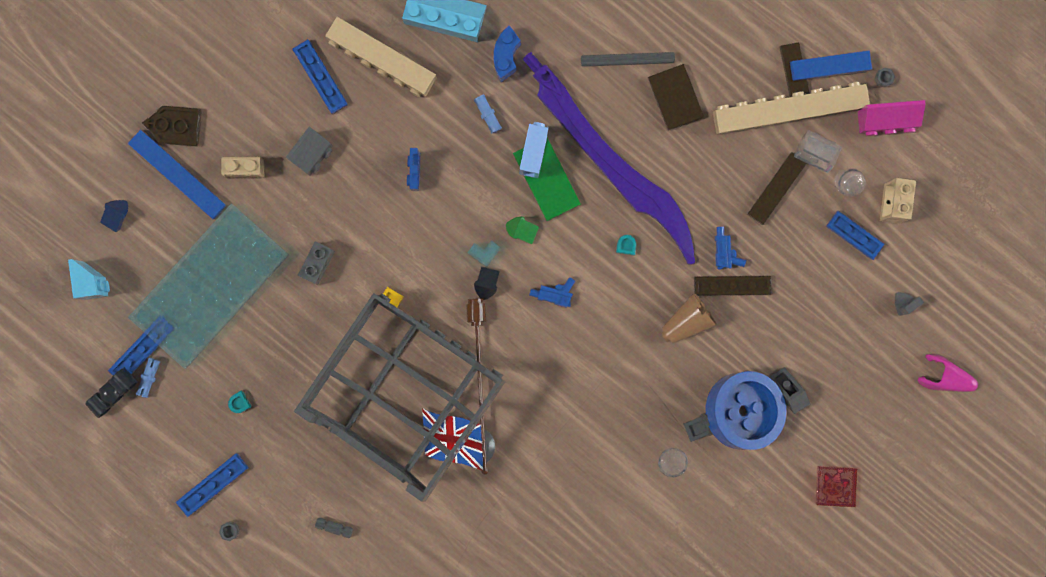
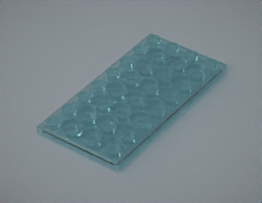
[128,203,289,369]

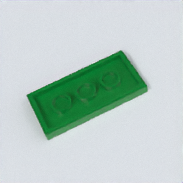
[513,138,581,221]

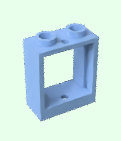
[519,122,548,178]

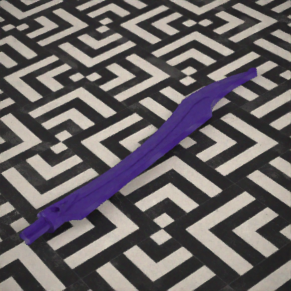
[523,52,695,265]

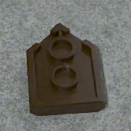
[142,106,202,147]

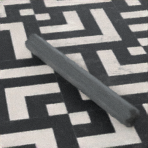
[581,52,675,66]

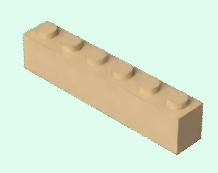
[325,17,437,97]

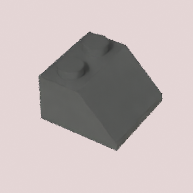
[286,126,333,176]

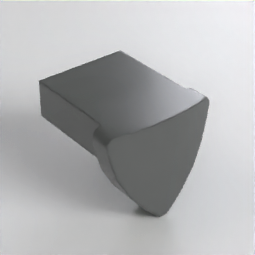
[895,292,924,316]
[683,413,713,442]

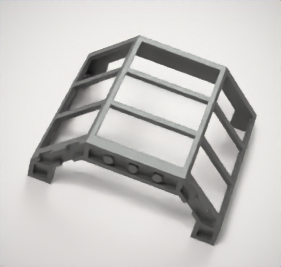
[294,293,506,502]

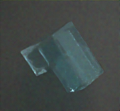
[467,241,501,267]

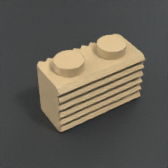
[221,157,264,179]

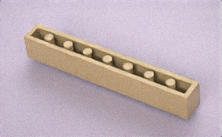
[713,82,870,134]

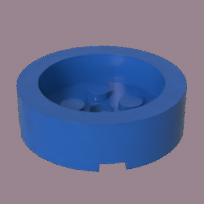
[705,371,786,450]

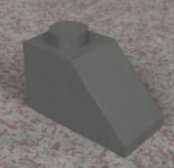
[769,367,810,414]

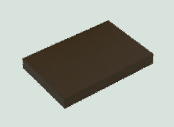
[648,64,704,131]

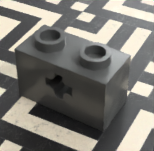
[298,241,335,285]

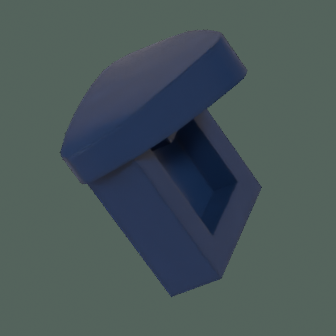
[100,200,128,232]

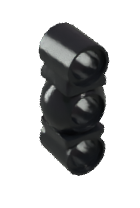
[85,367,138,418]

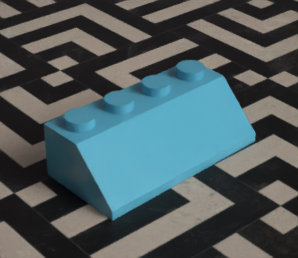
[402,0,487,42]

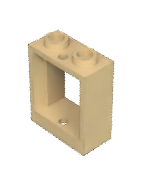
[880,178,916,224]

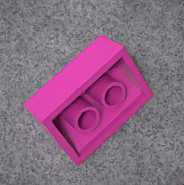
[858,100,925,136]

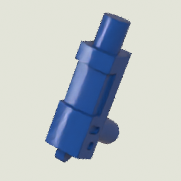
[715,227,746,270]
[529,277,575,308]

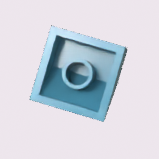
[68,259,110,300]

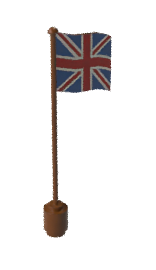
[422,298,489,475]

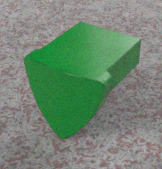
[506,216,539,244]

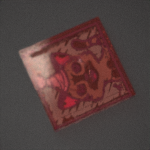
[816,466,857,507]

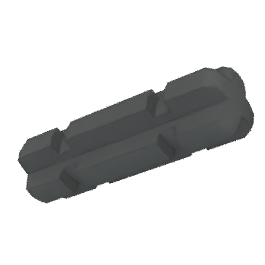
[315,518,353,538]

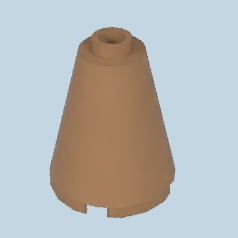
[661,294,716,343]

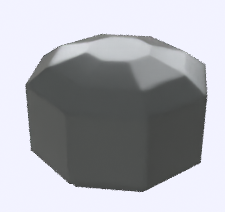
[875,68,895,88]
[219,521,240,541]

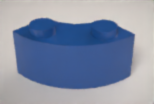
[494,25,521,83]

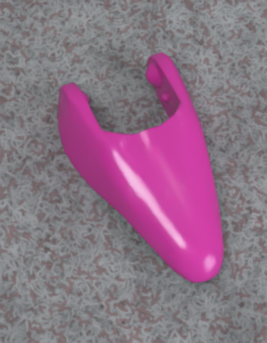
[917,354,978,392]

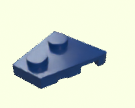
[407,148,420,191]

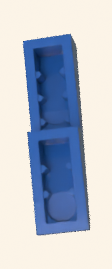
[790,50,872,81]

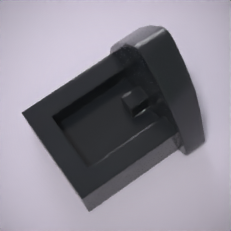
[474,266,500,300]

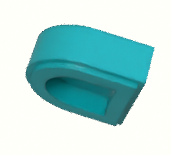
[616,235,637,256]
[228,390,252,413]

